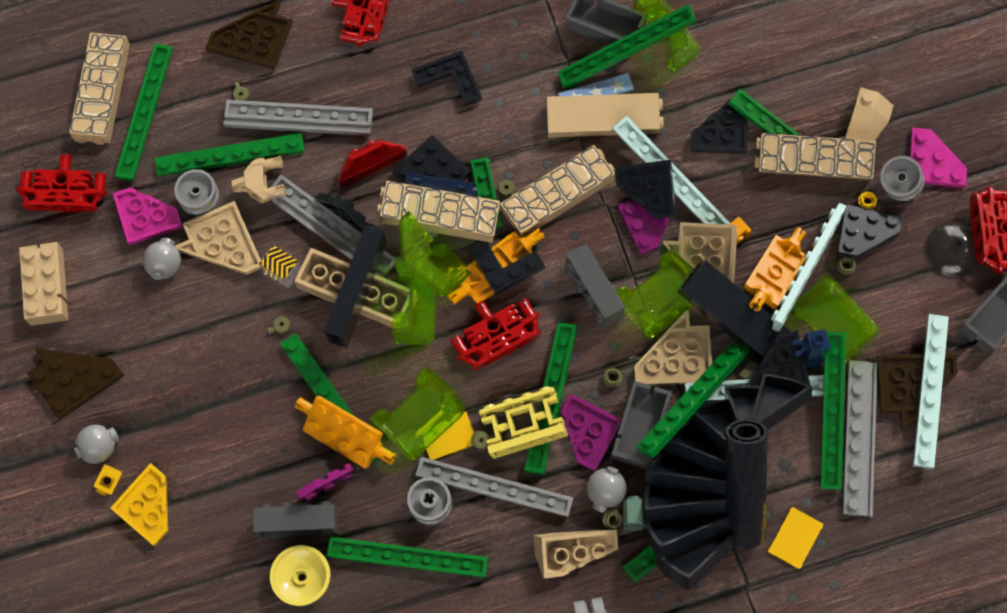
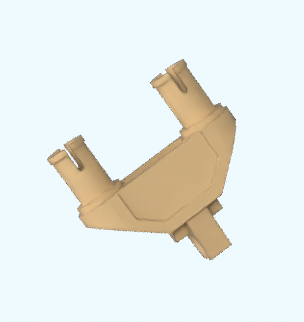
[232,156,286,204]

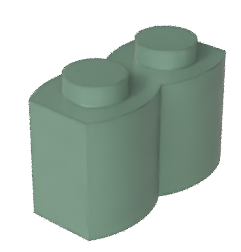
[623,496,644,531]

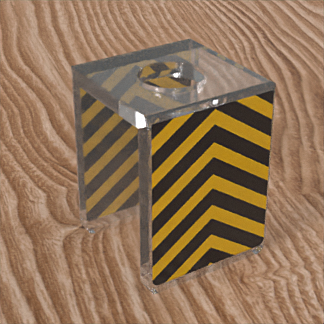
[259,244,301,288]

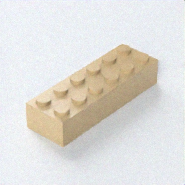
[294,248,417,331]

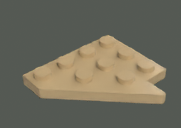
[175,201,264,275]
[663,222,738,283]
[634,311,712,386]

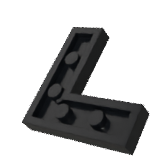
[411,51,482,106]
[467,240,545,295]

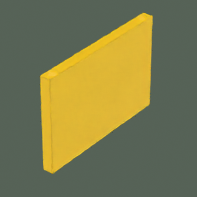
[419,412,474,460]
[768,507,824,569]

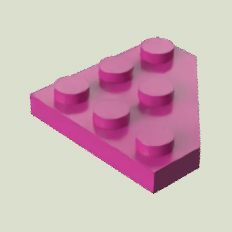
[909,128,967,188]
[113,187,183,246]

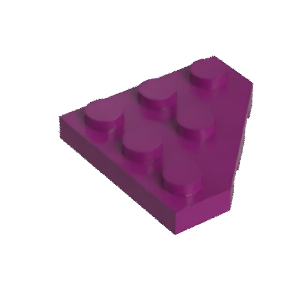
[617,197,677,256]
[561,393,622,472]
[296,463,354,503]

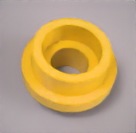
[858,192,877,210]

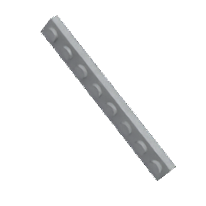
[415,457,573,518]

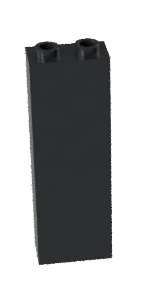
[324,225,387,348]
[677,260,791,362]

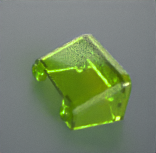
[633,0,700,71]
[399,211,471,296]
[615,249,694,338]
[392,257,437,345]
[792,275,882,363]
[369,366,465,460]

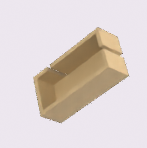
[19,242,68,326]

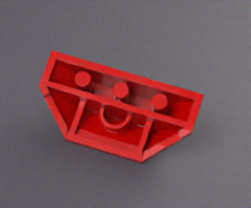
[338,139,407,189]

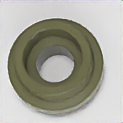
[836,257,856,275]
[603,368,622,387]
[602,509,622,529]

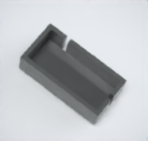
[565,0,647,45]
[564,244,625,330]
[959,277,1007,356]
[611,381,672,470]
[254,501,339,539]

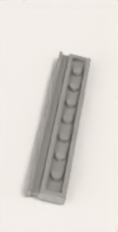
[223,100,373,136]
[270,175,398,278]
[842,360,878,517]

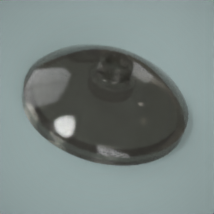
[926,222,979,277]

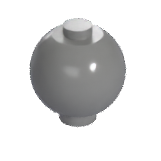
[142,238,181,280]
[73,425,119,464]
[587,467,626,513]

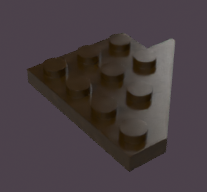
[205,1,293,70]
[27,348,124,420]
[876,354,958,429]

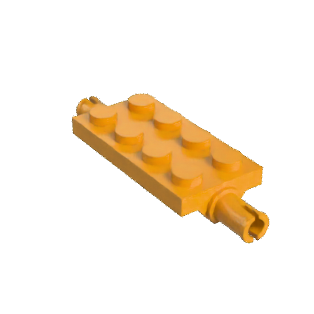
[743,227,806,311]
[447,228,545,305]
[295,396,397,469]

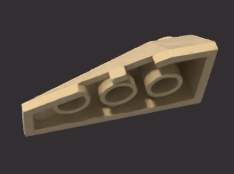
[845,88,894,141]
[534,529,618,578]

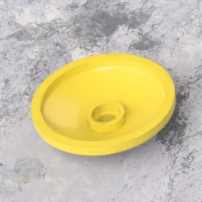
[270,545,331,606]

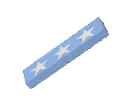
[558,73,634,96]

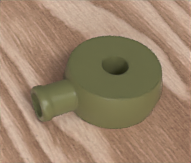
[233,82,250,101]
[498,179,516,197]
[268,316,291,334]
[471,431,495,449]

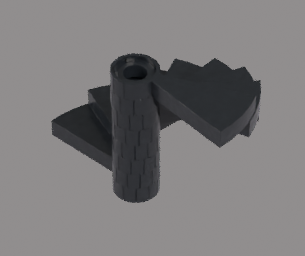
[644,373,812,591]

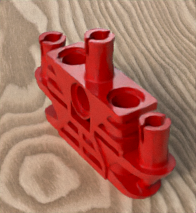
[331,0,390,47]
[15,154,108,212]
[969,186,1007,275]
[450,298,541,371]

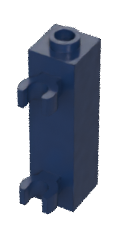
[405,173,477,197]
[791,329,831,370]

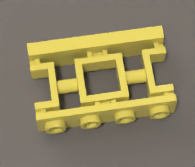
[479,387,568,459]

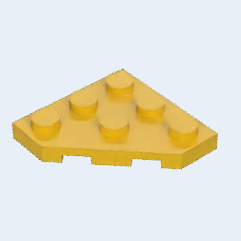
[110,463,168,547]

